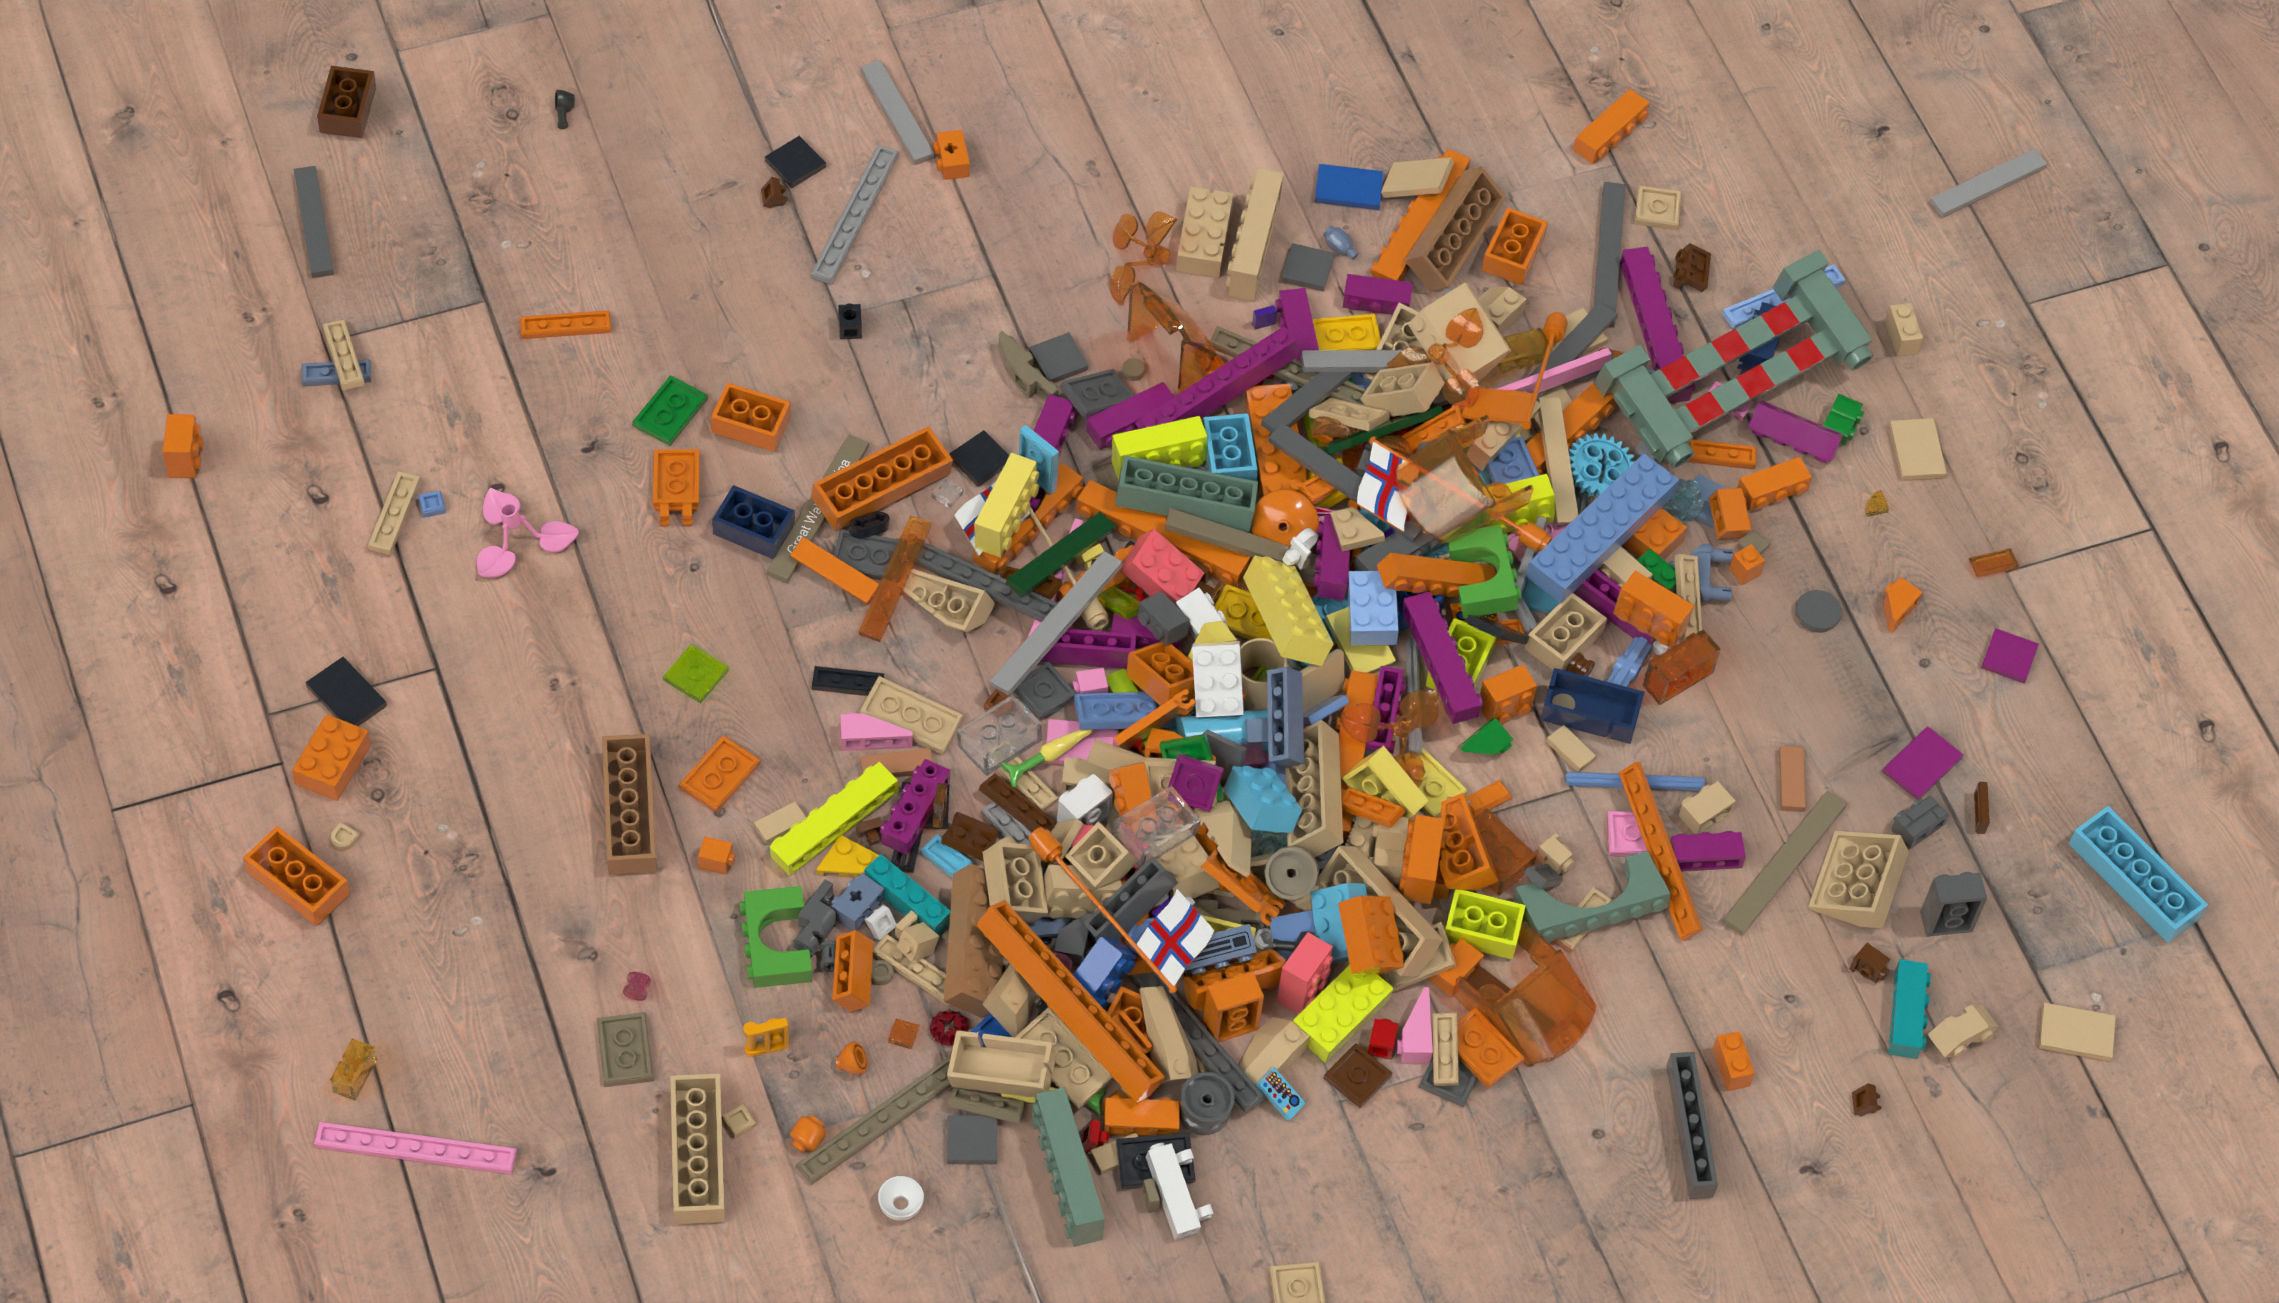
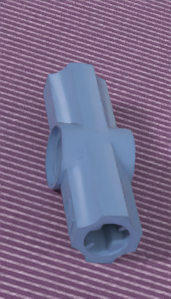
[1607,637,1652,687]

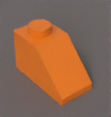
[1883,577,1923,633]

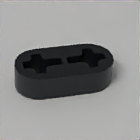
[849,511,890,539]

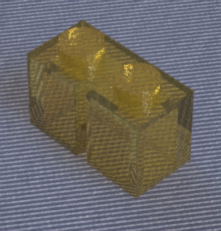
[330,1038,377,1101]

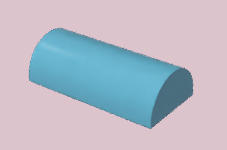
[1176,709,1269,758]

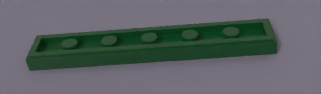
[1317,406,1443,455]
[1005,512,1116,598]

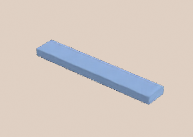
[1722,264,1846,329]

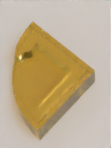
[1865,490,1889,517]

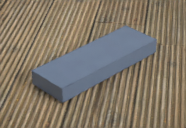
[302,360,371,387]

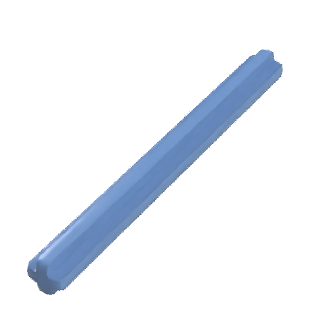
[1565,772,1705,791]

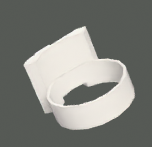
[1283,528,1318,570]

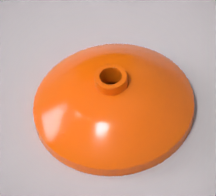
[1251,489,1319,546]

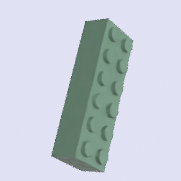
[1115,455,1258,532]
[1031,1087,1105,1247]

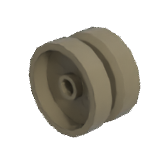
[1265,845,1319,900]

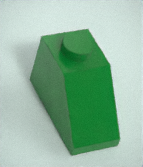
[1458,717,1514,755]

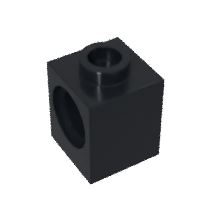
[838,303,862,340]

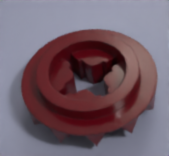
[930,1008,969,1046]

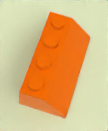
[1183,948,1287,1010]

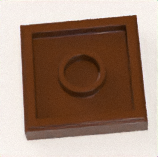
[1323,1043,1393,1109]

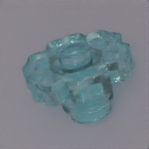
[1663,479,1705,521]
[1251,830,1288,857]

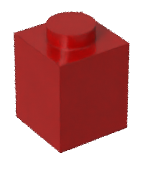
[1367,1018,1398,1060]

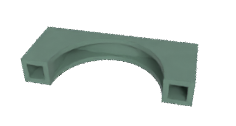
[1514,851,1671,945]

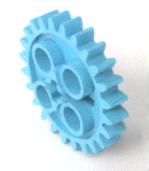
[1569,433,1634,498]

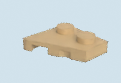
[1331,507,1385,552]

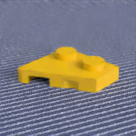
[816,835,879,877]

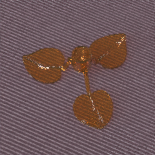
[1109,211,1177,305]
[1387,308,1483,408]
[1311,416,1413,468]
[1341,690,1439,788]

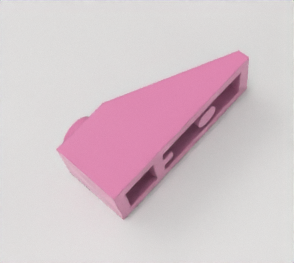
[840,712,912,751]
[1396,987,1433,1064]

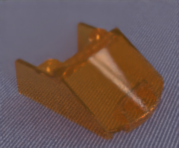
[1127,280,1217,395]
[1396,415,1534,544]
[1453,922,1597,1067]

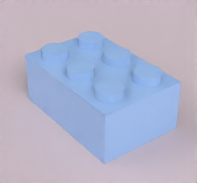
[1348,571,1398,645]

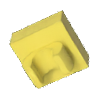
[1075,543,1104,570]

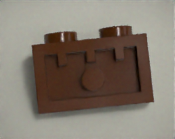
[1673,243,1711,292]
[941,812,999,862]

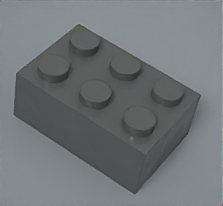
[1920,872,1987,937]

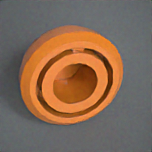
[835,1041,868,1075]

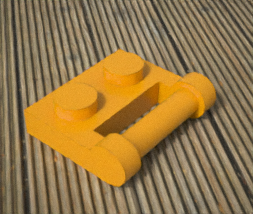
[743,1017,789,1057]

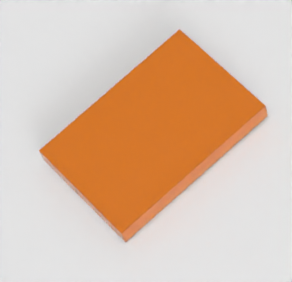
[679,735,761,813]
[1458,1007,1525,1089]

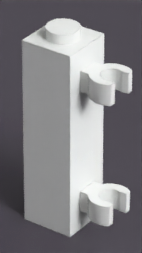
[1146,1143,1214,1240]

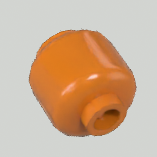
[790,1114,826,1153]

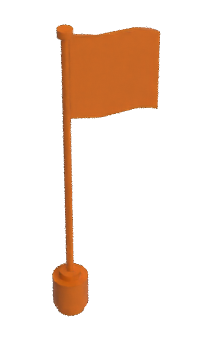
[1462,312,1568,430]

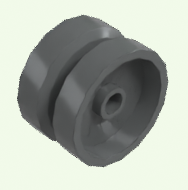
[1178,1072,1235,1135]

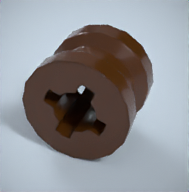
[1567,652,1595,677]

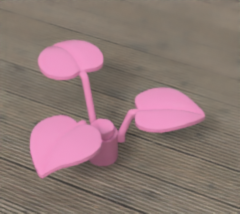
[476,488,579,578]

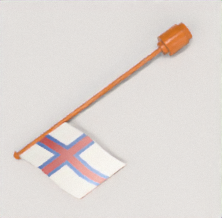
[1357,437,1552,552]
[1028,827,1214,993]

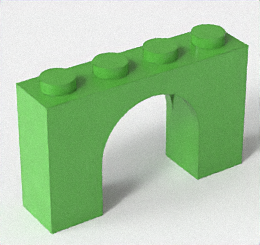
[1446,525,1521,619]
[740,886,812,988]

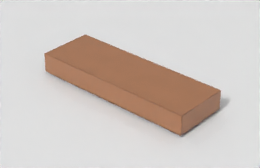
[1779,746,1806,812]
[860,748,933,777]

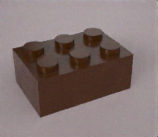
[317,66,376,138]

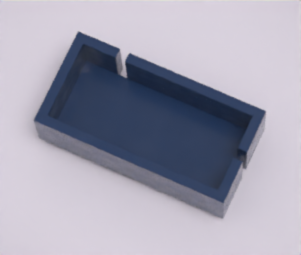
[1540,668,1644,744]

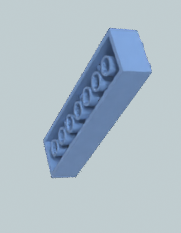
[1526,453,1679,604]

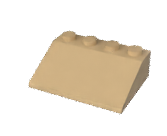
[1408,283,1511,394]
[1808,831,1909,929]

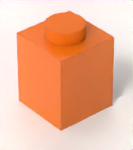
[1729,544,1765,585]
[698,836,736,874]

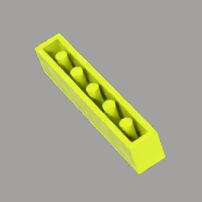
[770,762,899,876]

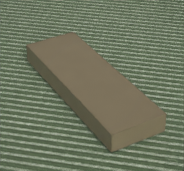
[948,1087,1025,1124]

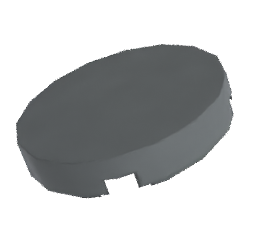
[1795,590,1842,633]

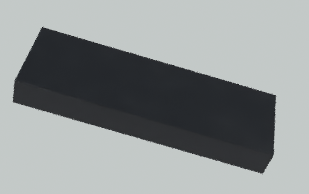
[812,666,884,696]

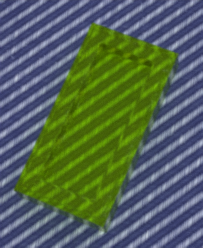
[1097,586,1139,620]

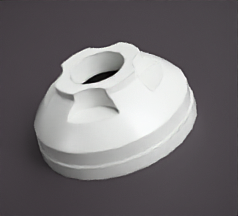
[878,1176,924,1221]

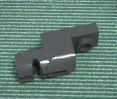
[794,879,836,957]

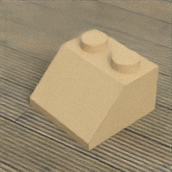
[1478,287,1526,335]
[1065,822,1139,888]

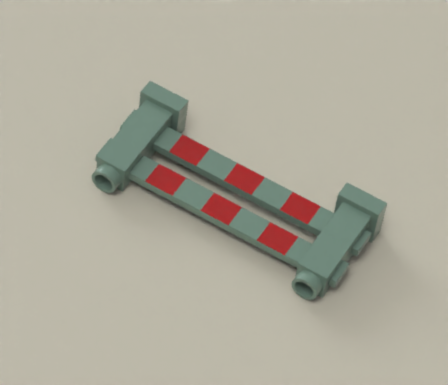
[1594,249,1874,468]

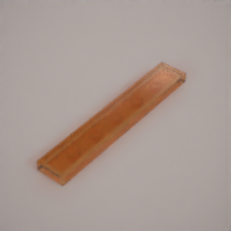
[859,515,932,642]

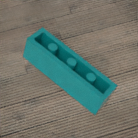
[864,854,950,936]
[1888,959,1931,1059]

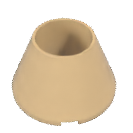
[1240,638,1302,711]

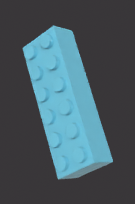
[2069,806,2208,943]

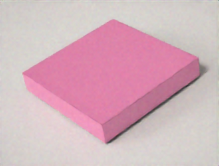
[1607,811,1647,857]

